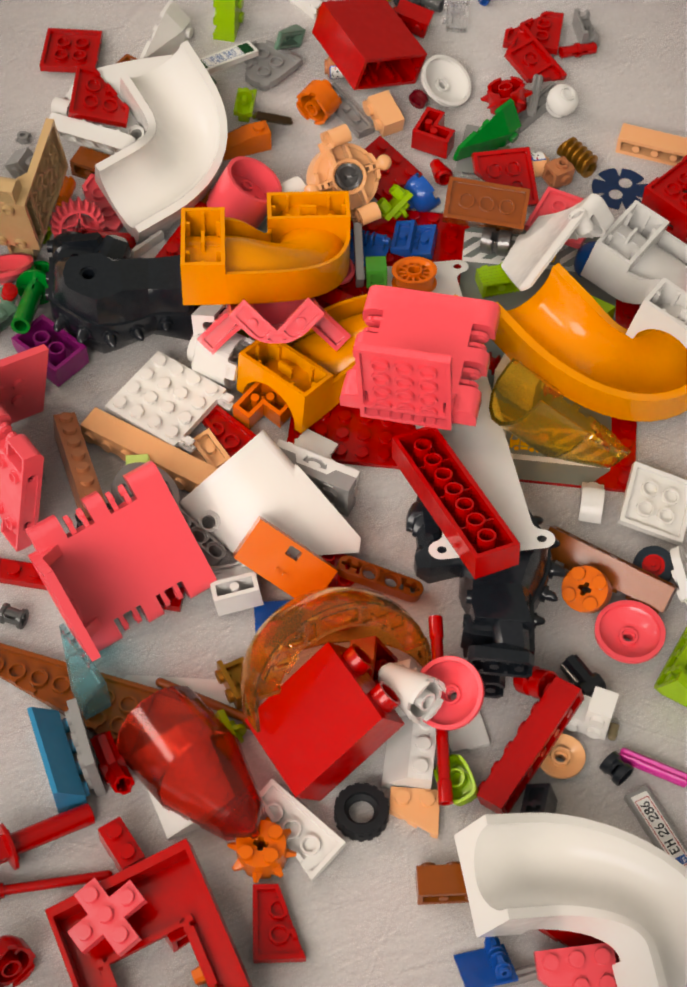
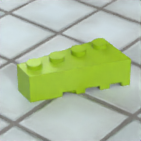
[213,0,244,42]

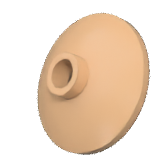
[540,733,586,779]

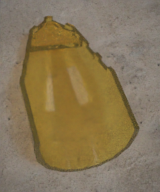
[489,358,631,468]

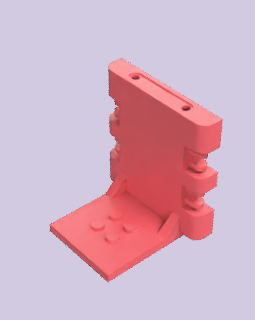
[339,285,501,431]
[0,344,49,552]
[25,460,217,662]

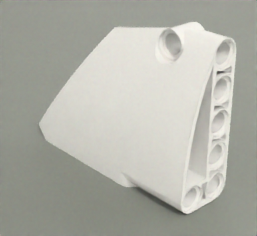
[179,429,361,557]

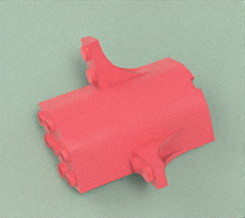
[197,297,351,354]

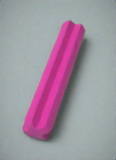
[619,747,687,787]

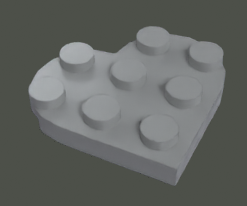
[244,40,302,91]

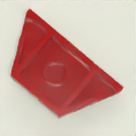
[504,23,567,83]

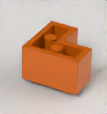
[233,382,292,430]

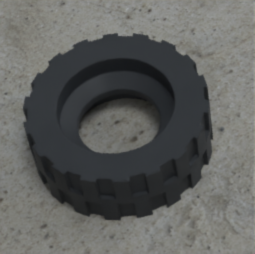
[334,782,389,842]

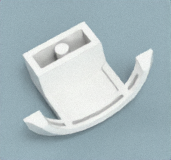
[210,561,264,616]

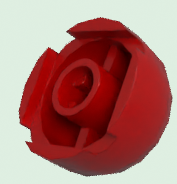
[0,935,36,987]

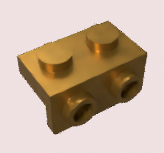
[215,657,263,710]

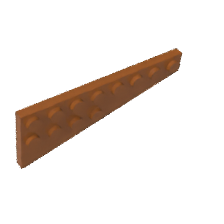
[0,643,160,755]

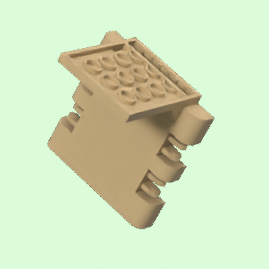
[0,118,68,260]

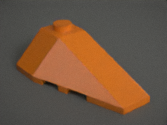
[223,120,272,161]

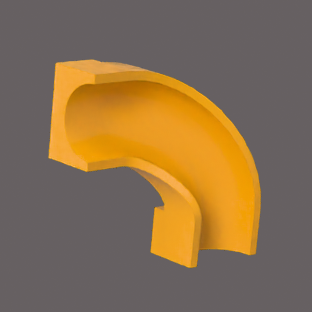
[180,191,351,305]
[493,263,687,422]
[237,294,484,434]

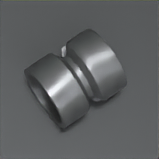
[480,226,512,257]

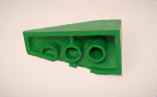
[452,98,521,161]

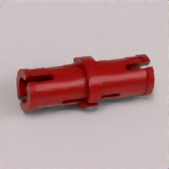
[558,42,597,59]

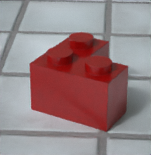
[411,106,455,159]

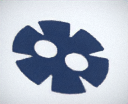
[592,168,648,210]

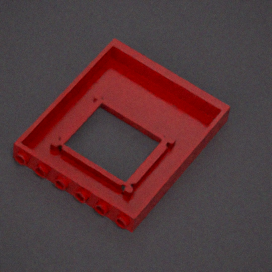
[45,838,253,987]

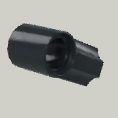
[560,654,606,697]

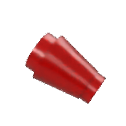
[430,159,452,185]

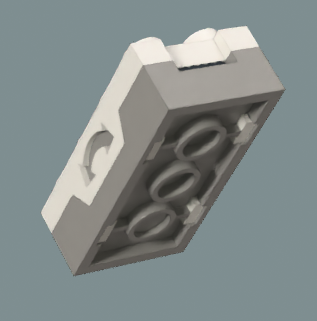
[277,439,360,517]

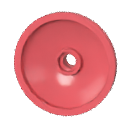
[0,253,34,285]
[594,600,666,664]
[420,656,484,731]

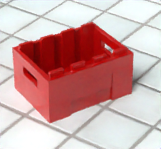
[641,155,687,244]

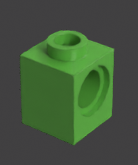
[365,256,387,288]

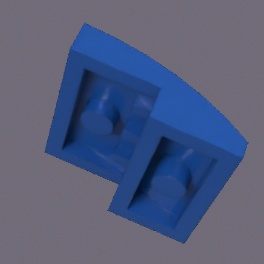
[390,220,438,259]

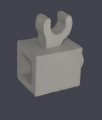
[4,147,33,179]

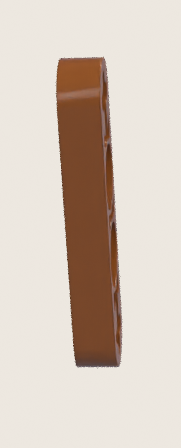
[336,555,424,602]

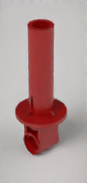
[0,802,95,870]

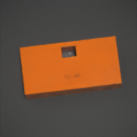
[233,516,338,609]

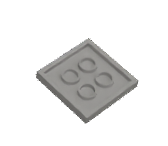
[64,698,106,797]

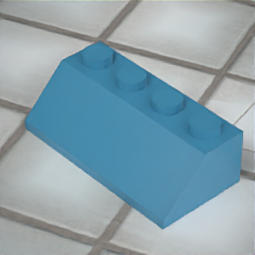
[27,707,90,813]

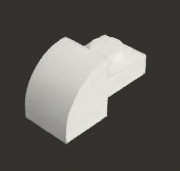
[578,482,605,524]

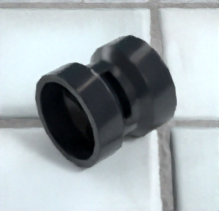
[599,751,634,786]

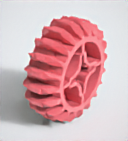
[50,197,105,238]

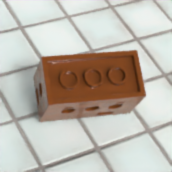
[442,176,531,234]

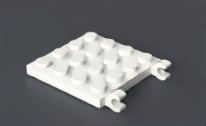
[105,351,235,454]

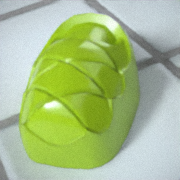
[433,754,478,807]

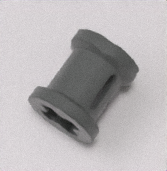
[0,603,29,629]

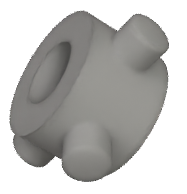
[15,131,31,144]

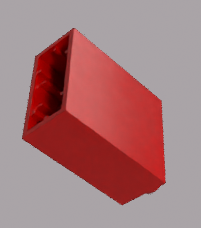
[312,0,427,90]
[245,642,405,801]

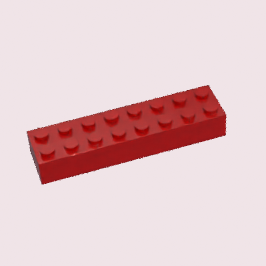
[392,427,520,579]

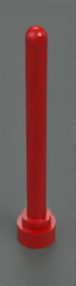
[0,870,113,899]

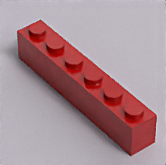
[477,676,584,814]

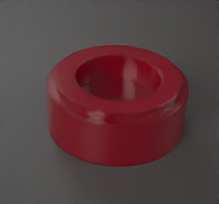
[409,89,428,109]

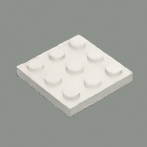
[617,461,687,546]

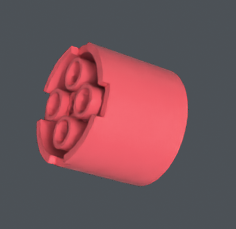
[206,156,282,229]

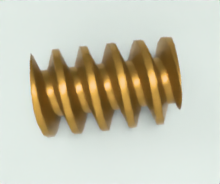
[557,137,598,178]

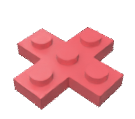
[67,878,147,957]

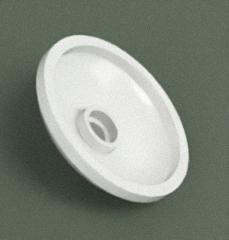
[421,55,471,107]

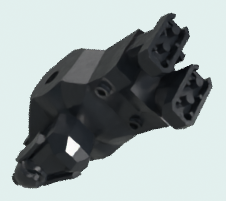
[45,231,226,354]
[406,496,567,698]

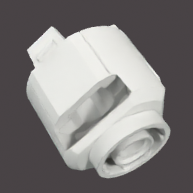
[187,325,255,389]

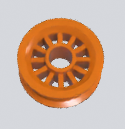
[392,256,437,292]

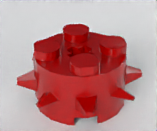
[481,76,533,115]

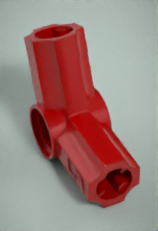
[89,730,135,795]

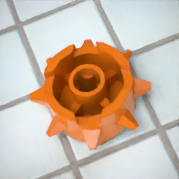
[227,817,297,883]

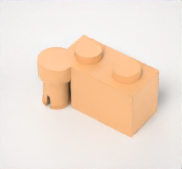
[362,90,405,137]

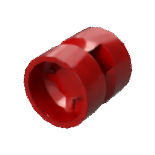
[513,665,557,700]

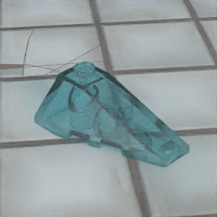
[59,623,111,720]

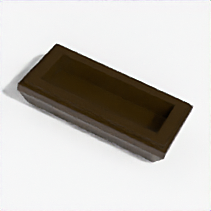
[252,111,293,126]

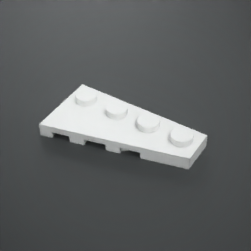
[255,779,347,883]

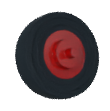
[633,546,674,581]

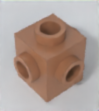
[542,156,575,189]

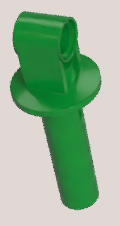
[11,261,49,334]

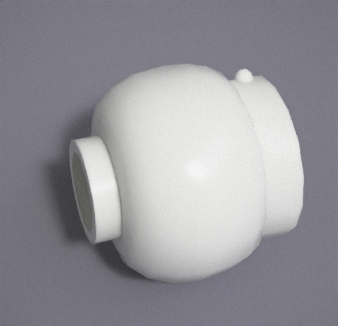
[546,84,579,118]

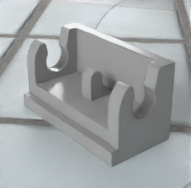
[572,9,599,47]

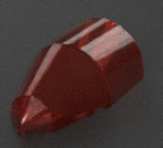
[116,685,265,841]

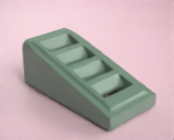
[274,24,305,50]

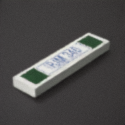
[200,41,259,74]

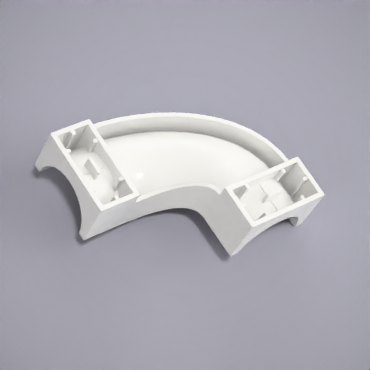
[95,40,228,245]
[580,200,687,349]
[454,812,687,987]

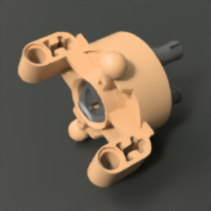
[304,124,392,226]

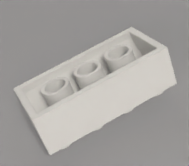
[381,715,436,789]

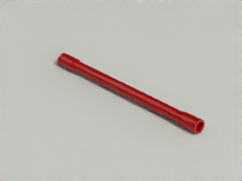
[428,615,453,806]

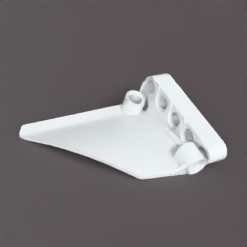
[49,55,173,155]
[501,194,614,291]

